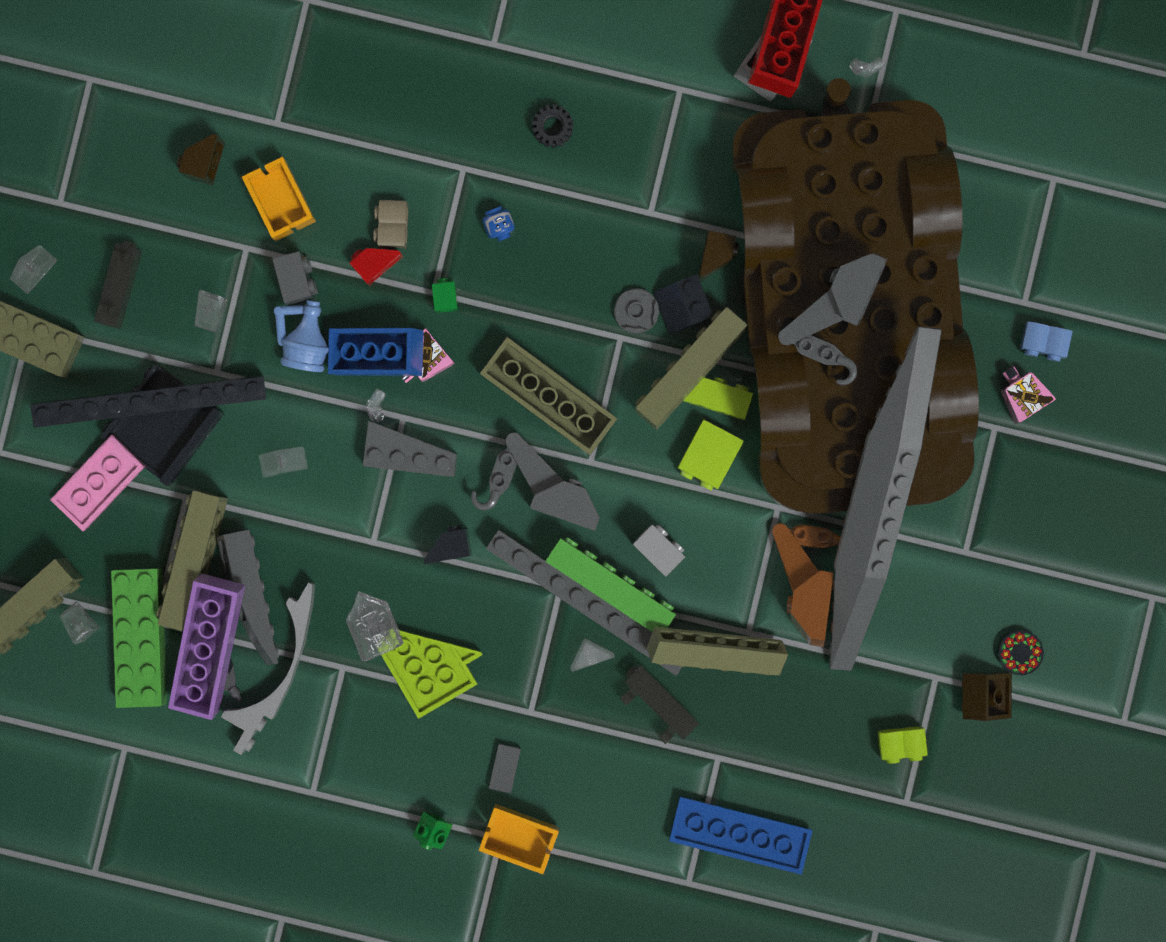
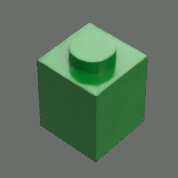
[432,278,459,313]

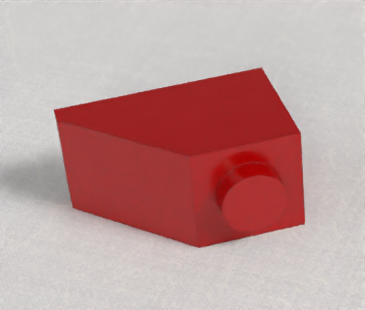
[349,248,403,286]

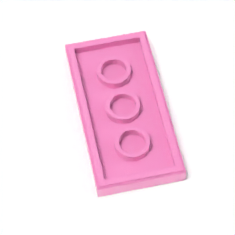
[51,435,146,531]

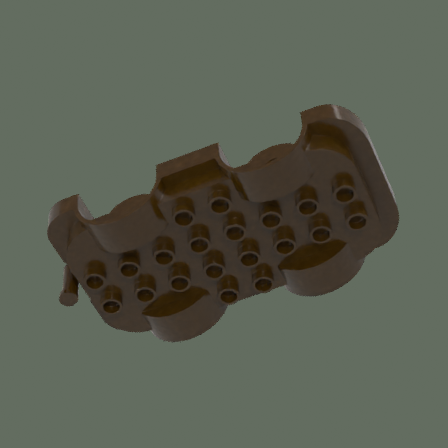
[731,78,979,513]

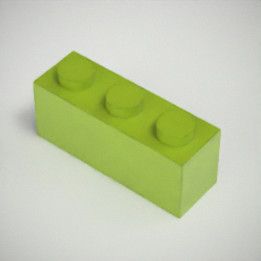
[683,377,753,420]

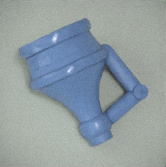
[274,300,329,372]

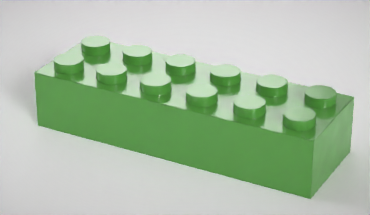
[545,537,676,632]
[111,568,167,708]

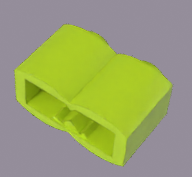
[878,726,928,764]

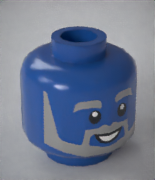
[482,206,515,241]

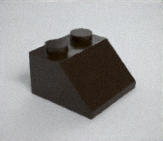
[177,134,225,186]
[698,230,739,281]
[962,672,1012,721]

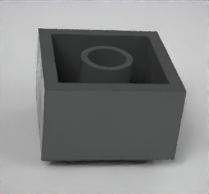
[273,251,319,306]

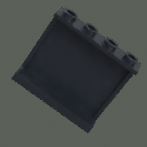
[101,364,224,486]

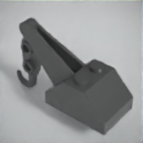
[778,253,888,385]
[471,433,600,531]

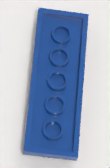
[669,796,813,875]

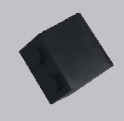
[654,274,713,335]
[424,525,472,564]

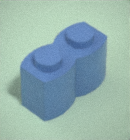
[1019,322,1073,362]

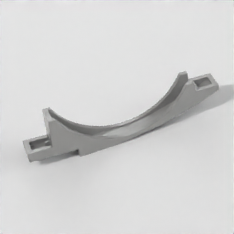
[221,582,315,755]

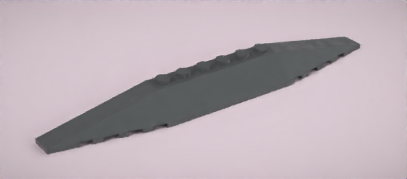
[829,326,941,671]

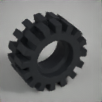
[532,104,573,148]

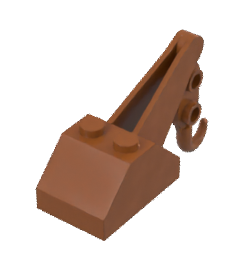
[772,519,845,647]

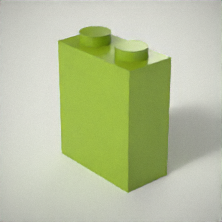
[677,420,744,491]

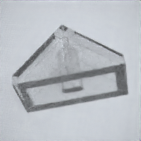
[10,245,57,294]
[194,290,227,333]
[259,447,308,478]
[59,601,100,644]
[570,637,615,672]

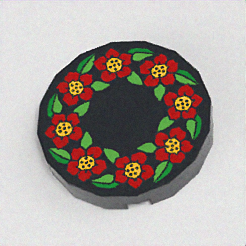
[998,630,1044,676]

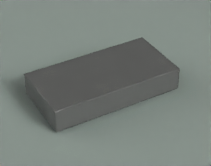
[489,743,521,793]

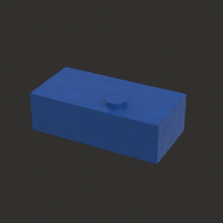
[328,328,424,376]

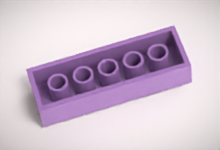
[168,573,245,720]

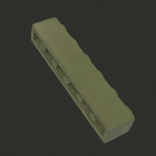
[635,307,747,430]
[647,627,788,676]

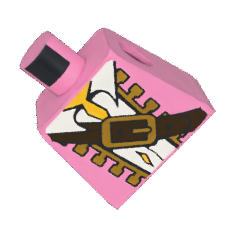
[400,329,455,383]
[1001,366,1056,424]

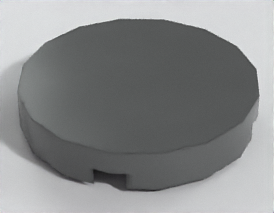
[614,288,659,334]

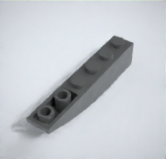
[217,530,279,665]

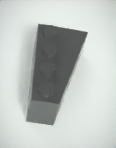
[363,421,458,477]

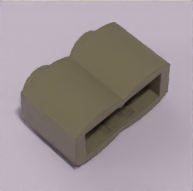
[374,200,408,249]

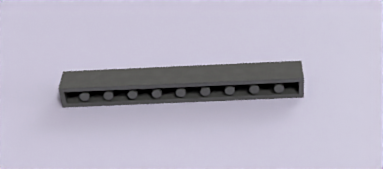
[486,530,682,676]

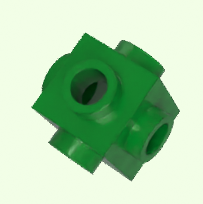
[412,812,453,850]

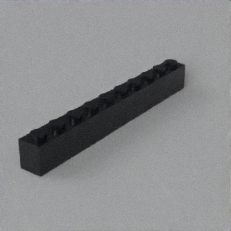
[30,375,266,428]

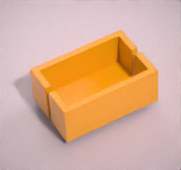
[242,157,316,241]
[478,804,559,874]

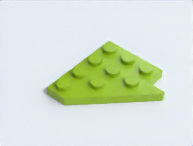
[377,628,483,719]

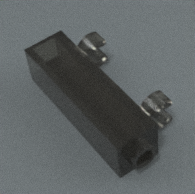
[94,241,142,329]
[620,664,699,744]

